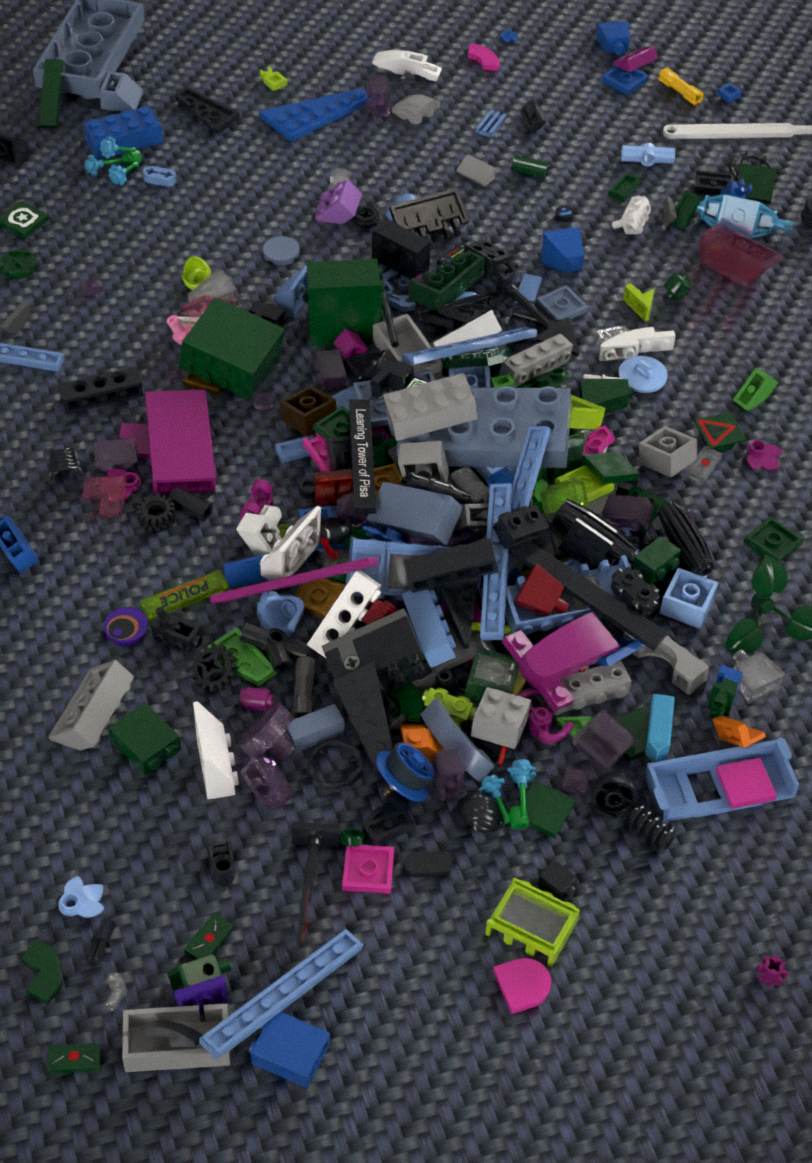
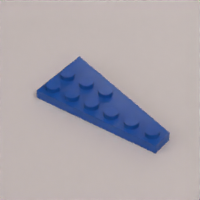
[259,88,371,142]

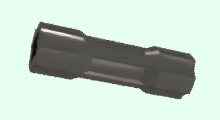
[292,656,315,720]

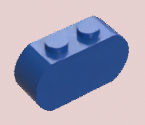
[0,514,40,573]

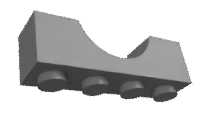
[623,632,709,695]

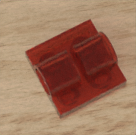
[314,469,353,505]

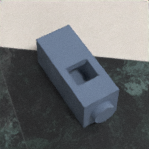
[282,704,344,753]

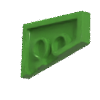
[201,627,277,686]

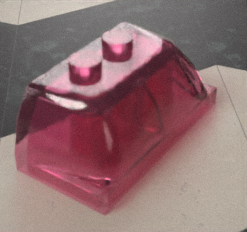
[699,223,782,287]

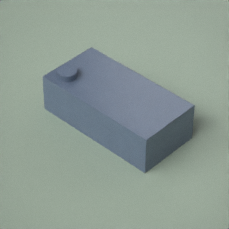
[366,482,463,546]

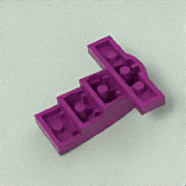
[502,612,620,712]

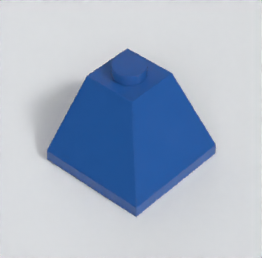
[541,227,584,272]

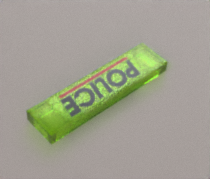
[140,570,229,621]

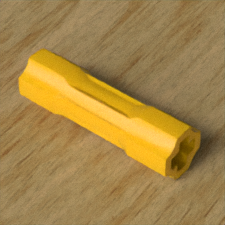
[658,67,704,105]

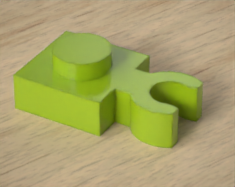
[259,67,287,91]

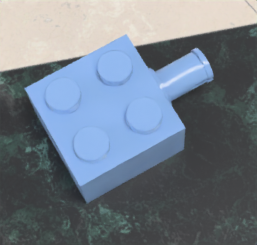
[660,568,719,629]

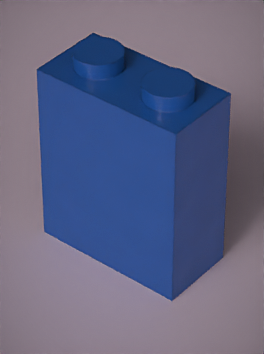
[249,1012,330,1089]

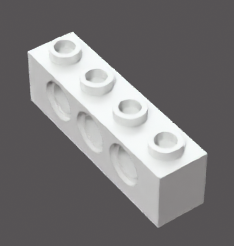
[307,570,382,658]

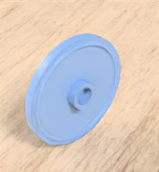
[618,356,668,393]

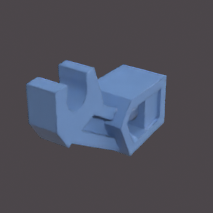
[383,278,416,312]

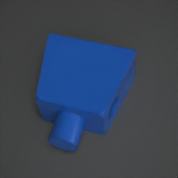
[596,21,630,55]

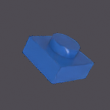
[717,83,742,103]

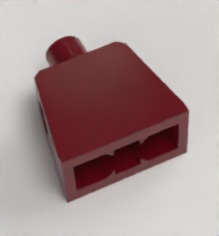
[513,564,570,617]

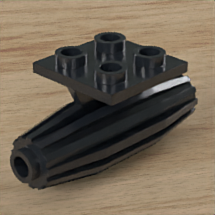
[555,498,638,570]
[658,501,714,576]

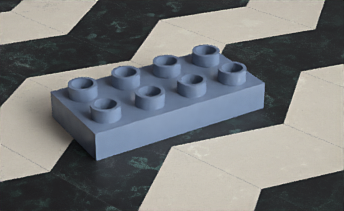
[33,0,145,99]
[396,386,572,468]

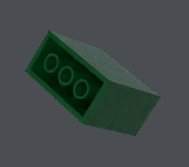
[307,259,384,346]
[179,297,285,400]

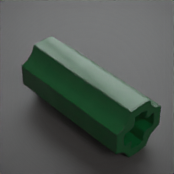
[511,155,550,179]

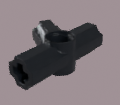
[240,623,308,674]

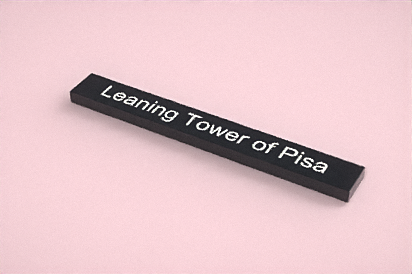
[349,399,376,514]

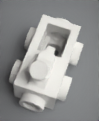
[612,196,651,234]

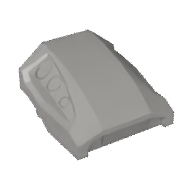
[391,94,440,124]

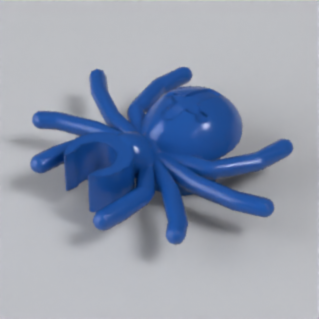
[362,526,409,544]

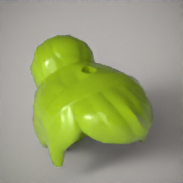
[181,256,212,292]

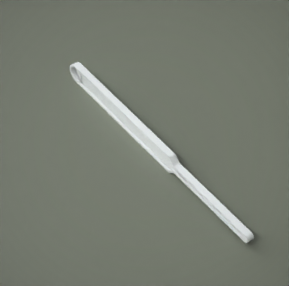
[663,123,812,139]

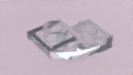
[327,168,351,191]

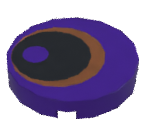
[104,607,149,646]

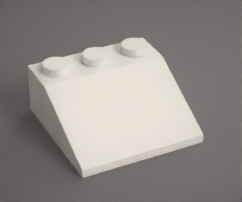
[260,506,321,581]
[193,702,239,800]

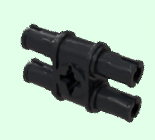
[400,472,471,505]

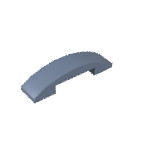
[421,698,496,782]

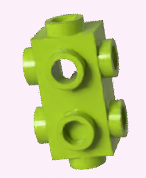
[422,688,477,729]

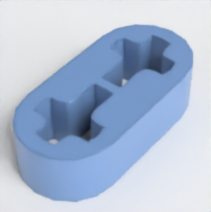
[143,166,176,186]

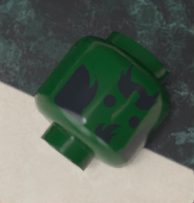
[664,271,692,300]

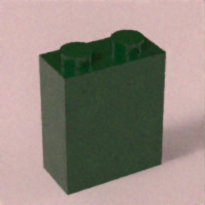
[108,702,181,775]

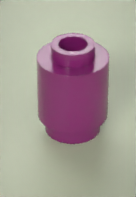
[239,687,274,712]

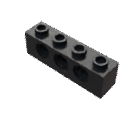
[58,367,144,414]

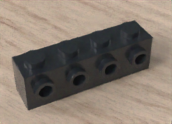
[404,539,499,593]

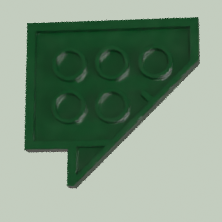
[441,346,511,369]

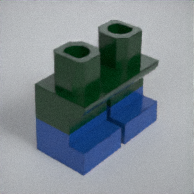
[707,665,743,719]

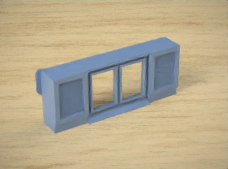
[644,738,799,823]

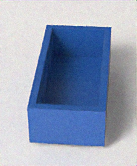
[83,106,163,160]

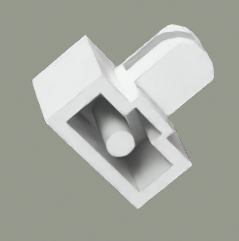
[236,505,282,556]

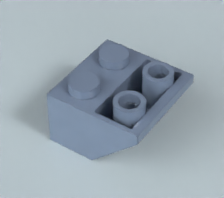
[99,71,143,112]

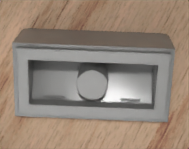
[456,154,496,187]

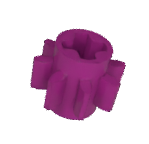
[756,955,789,987]

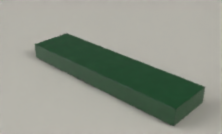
[39,59,64,128]

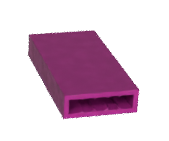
[145,390,216,494]

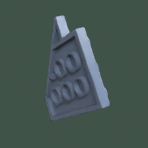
[354,370,435,437]

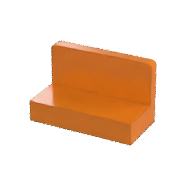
[713,716,766,748]

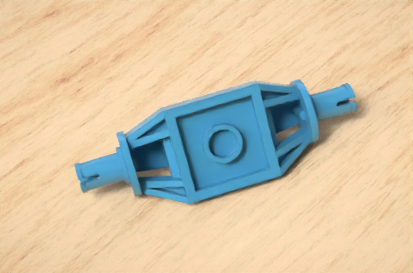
[696,194,794,238]

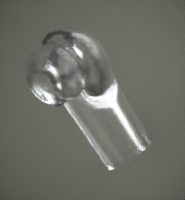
[104,972,127,1011]

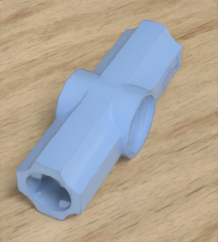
[621,143,675,166]

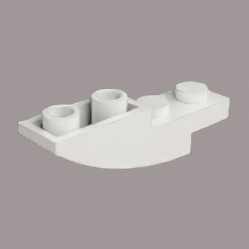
[372,50,442,82]
[599,327,675,361]

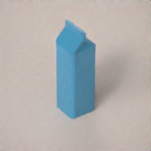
[645,694,675,762]

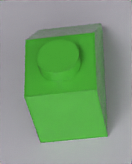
[733,368,779,411]

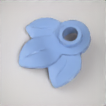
[58,876,104,918]

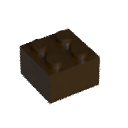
[280,385,337,437]

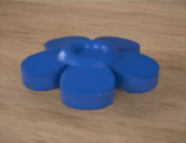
[499,30,518,43]

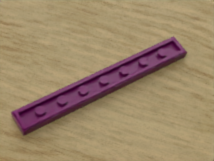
[209,557,378,604]

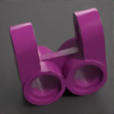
[240,479,274,522]

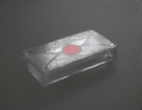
[685,446,723,483]

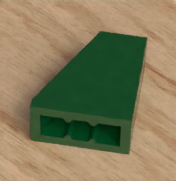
[579,379,633,415]

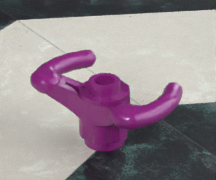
[516,687,574,744]

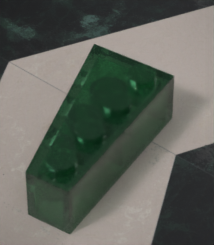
[409,251,484,312]

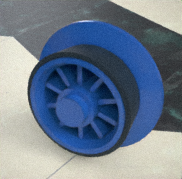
[376,742,436,802]

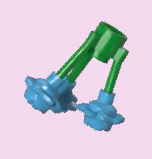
[84,136,141,185]
[479,759,536,829]

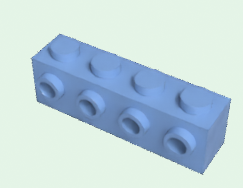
[402,589,456,668]

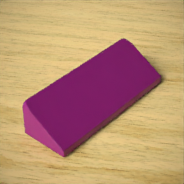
[614,46,657,72]

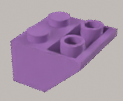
[315,179,362,224]

